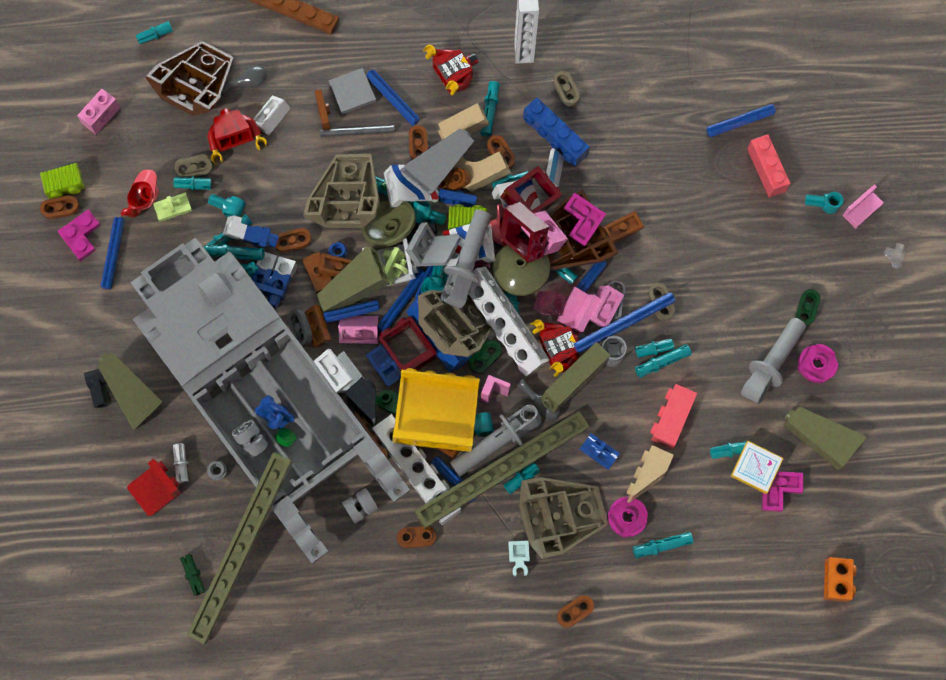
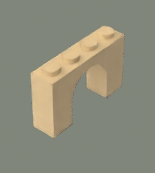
[438,103,511,193]

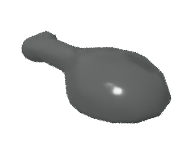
[222,66,267,94]
[517,379,560,421]

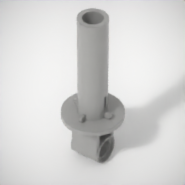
[441,210,491,309]
[741,318,806,404]
[450,405,542,476]

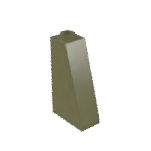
[317,246,390,312]
[540,342,611,413]
[97,352,162,430]
[783,407,867,470]

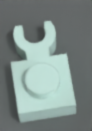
[508,541,530,576]

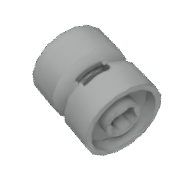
[602,336,627,367]
[231,420,268,458]
[342,488,379,524]

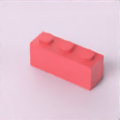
[747,135,791,198]
[650,384,697,449]

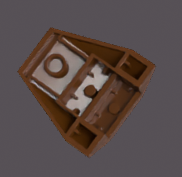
[146,41,234,116]
[525,190,618,271]

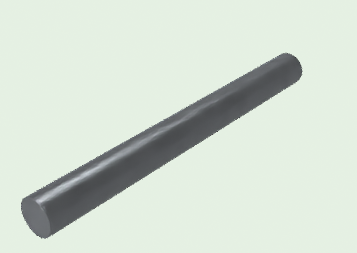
[320,125,394,137]

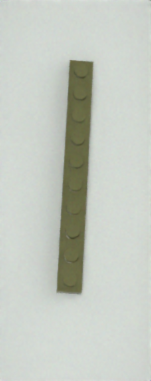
[414,411,590,529]
[187,452,293,644]

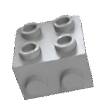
[406,223,461,266]

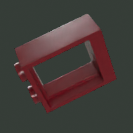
[500,166,563,213]
[500,202,549,263]
[378,316,437,371]

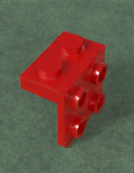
[127,459,181,516]

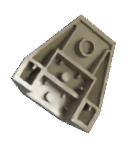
[303,154,379,228]
[418,290,492,357]
[519,477,609,559]

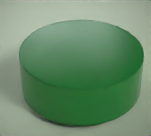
[275,428,296,447]

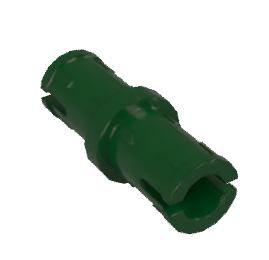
[180,554,206,596]

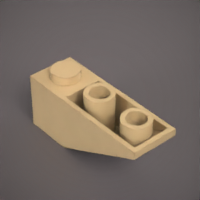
[626,445,673,503]

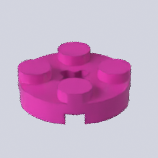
[798,344,838,384]
[608,497,648,538]

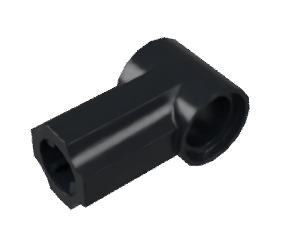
[84,369,112,408]

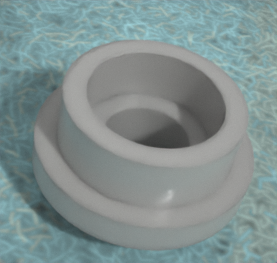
[207,461,227,481]

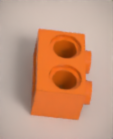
[824,557,856,602]

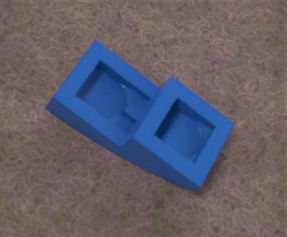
[365,344,401,387]

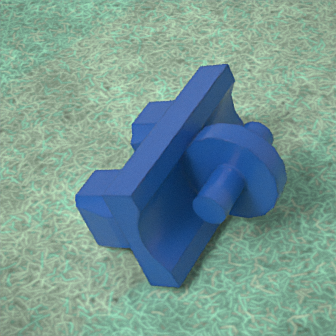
[255,395,294,429]
[579,433,620,470]

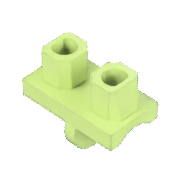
[153,192,192,222]
[383,247,409,285]

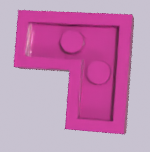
[564,193,606,246]
[57,209,101,262]
[762,471,803,512]

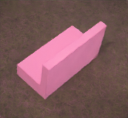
[843,184,884,228]
[589,286,624,328]
[557,287,600,332]
[339,316,379,344]
[481,375,511,405]

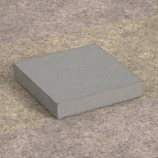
[329,68,376,114]

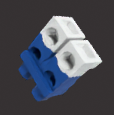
[222,216,279,248]
[252,252,298,308]

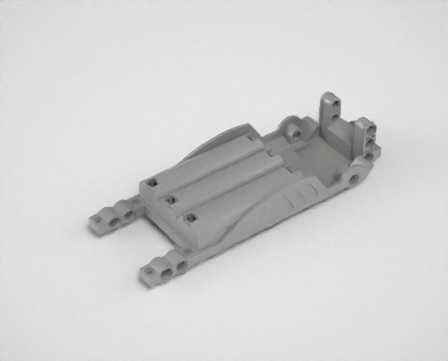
[130,238,410,564]

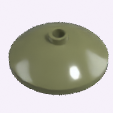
[361,200,416,247]
[493,241,550,296]

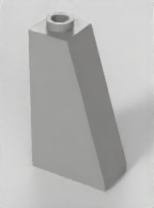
[400,129,474,195]

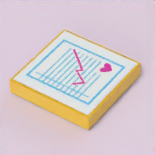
[730,441,783,494]

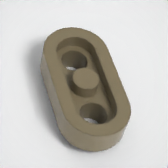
[553,71,580,107]
[174,154,212,178]
[648,283,675,321]

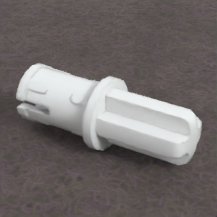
[173,443,189,483]

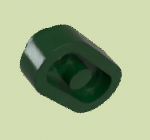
[794,289,821,327]
[469,340,502,374]
[377,390,399,416]

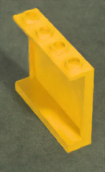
[393,368,480,452]

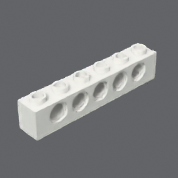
[514,0,539,64]
[468,266,550,376]
[372,415,461,526]

